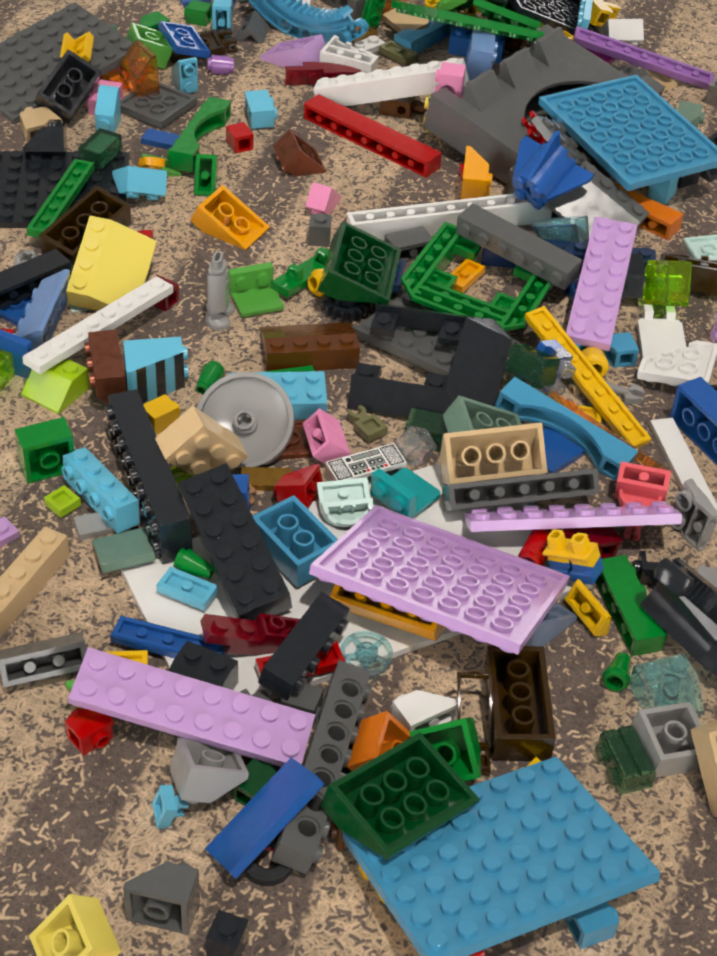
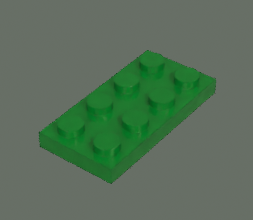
[473,0,544,30]

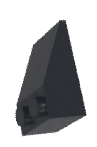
[165,641,238,738]

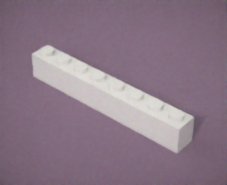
[313,58,469,106]

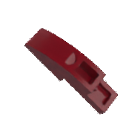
[285,62,361,85]
[200,613,300,655]

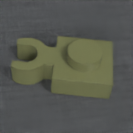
[348,405,388,443]

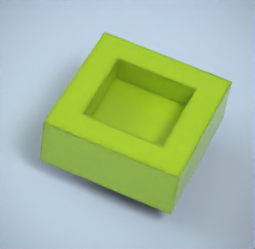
[44,485,81,518]

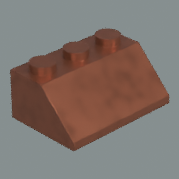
[84,329,126,404]

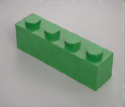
[595,555,667,657]

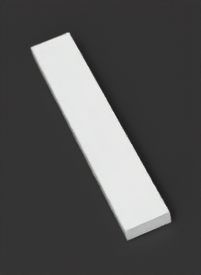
[649,418,717,526]

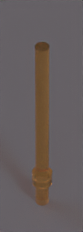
[549,391,669,471]

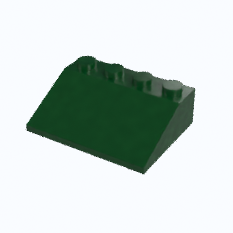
[317,221,401,304]
[320,732,480,860]

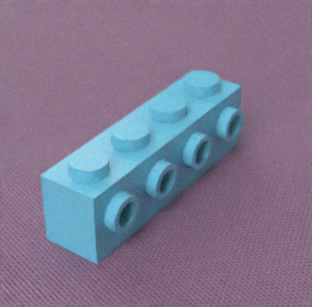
[61,447,140,534]

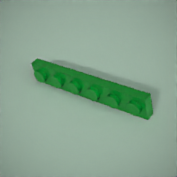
[26,159,95,238]

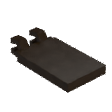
[169,28,238,63]

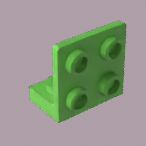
[228,262,284,317]

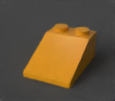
[190,185,270,250]

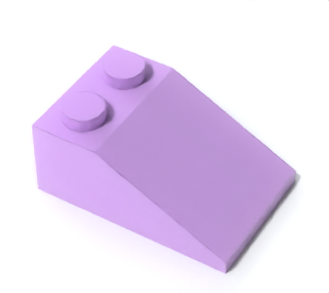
[260,34,325,68]

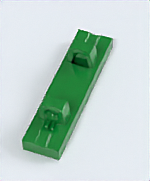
[271,247,329,298]

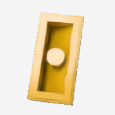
[564,579,611,636]

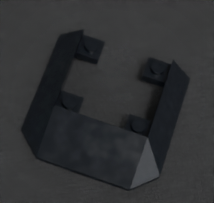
[347,304,512,426]

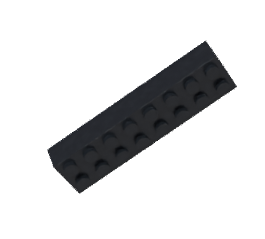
[105,389,193,564]

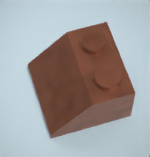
[273,129,327,177]

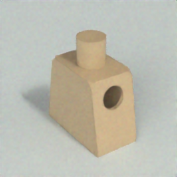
[20,106,62,142]

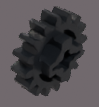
[323,295,371,323]

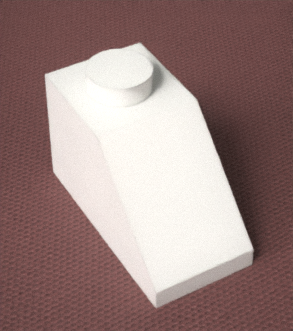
[391,690,457,731]

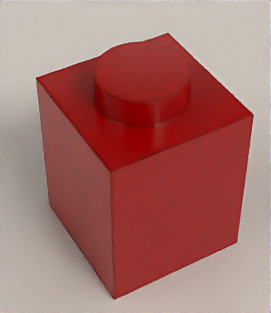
[226,122,254,154]

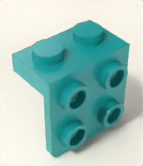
[370,468,440,518]

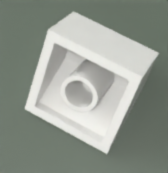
[599,19,644,47]

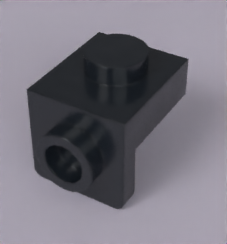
[633,551,659,587]

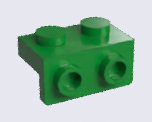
[361,0,386,28]

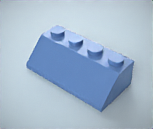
[13,269,70,350]

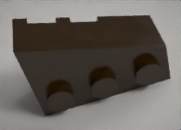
[655,253,717,297]

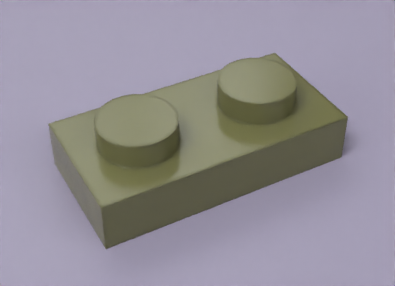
[378,40,418,66]

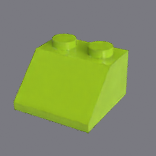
[21,358,90,414]

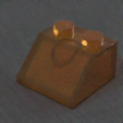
[119,40,160,97]

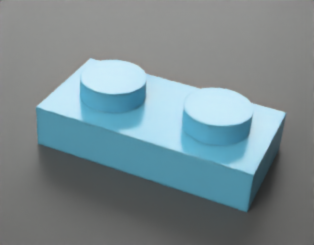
[156,566,218,611]

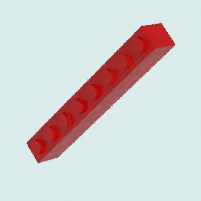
[304,94,442,178]

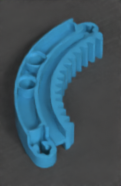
[248,0,369,45]

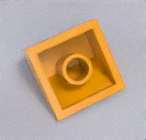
[460,146,493,199]

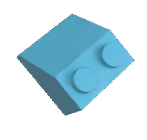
[112,166,167,201]

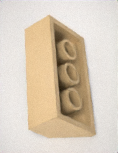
[440,423,548,484]

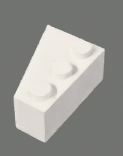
[319,35,379,73]

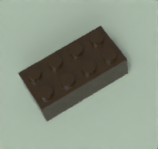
[39,186,132,271]
[484,645,556,760]

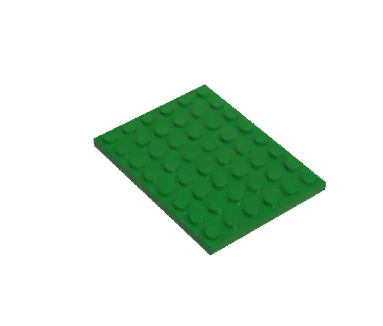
[391,0,545,42]

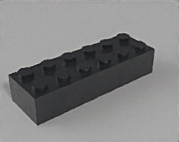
[177,463,292,620]

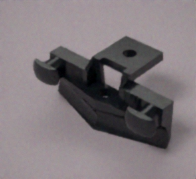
[640,558,717,676]

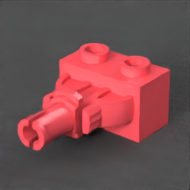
[614,461,671,541]

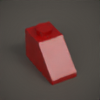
[273,464,323,509]

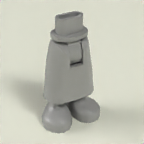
[205,251,235,331]

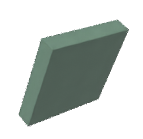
[92,528,156,573]

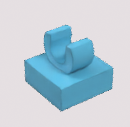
[152,785,189,829]

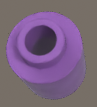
[207,55,234,75]

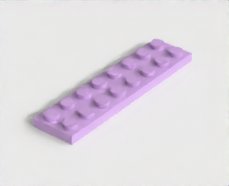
[566,216,637,351]
[465,501,682,532]
[68,647,315,767]

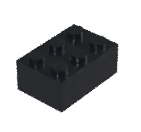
[35,49,102,124]

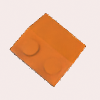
[347,711,410,771]

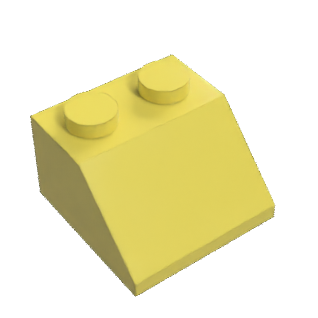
[29,894,121,956]

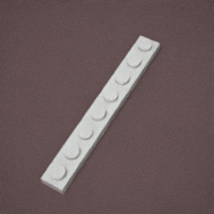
[23,276,173,374]

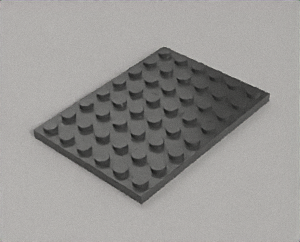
[0,2,140,124]

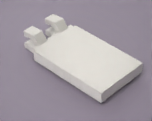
[636,304,686,360]

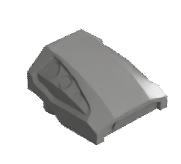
[670,478,717,552]

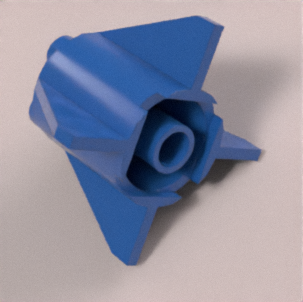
[512,130,594,210]

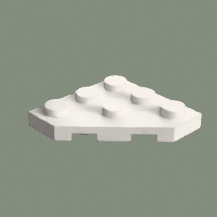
[637,340,717,386]

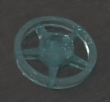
[341,631,393,676]

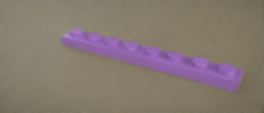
[573,26,714,90]

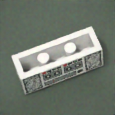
[325,443,407,485]

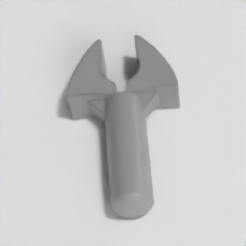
[606,382,645,404]

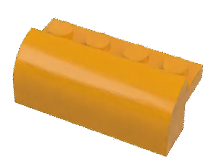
[330,584,444,641]

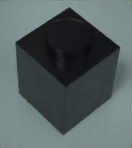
[206,910,249,956]

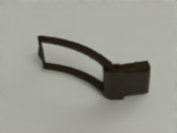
[457,671,493,775]

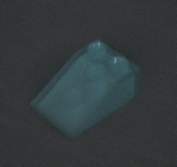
[532,216,589,243]

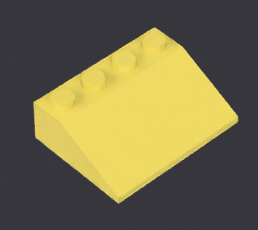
[66,216,157,311]

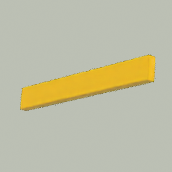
[524,306,652,449]

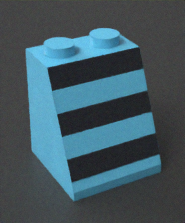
[123,337,189,403]

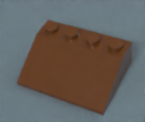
[260,322,360,372]

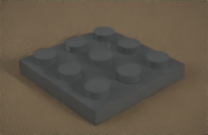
[120,79,197,129]
[531,115,591,166]

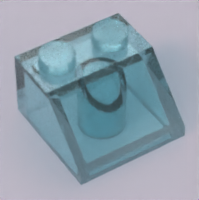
[629,653,705,717]

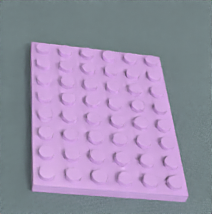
[309,505,570,654]

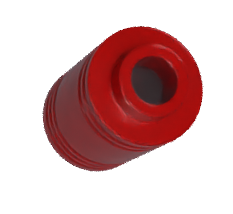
[518,529,552,566]

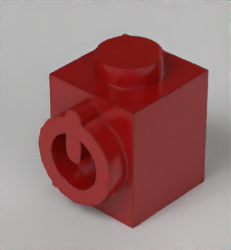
[65,707,114,756]

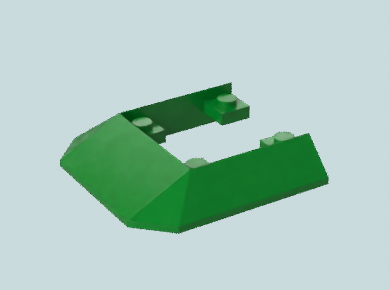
[401,222,553,331]

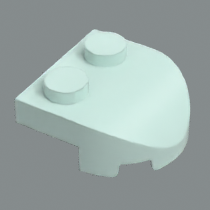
[316,477,373,527]

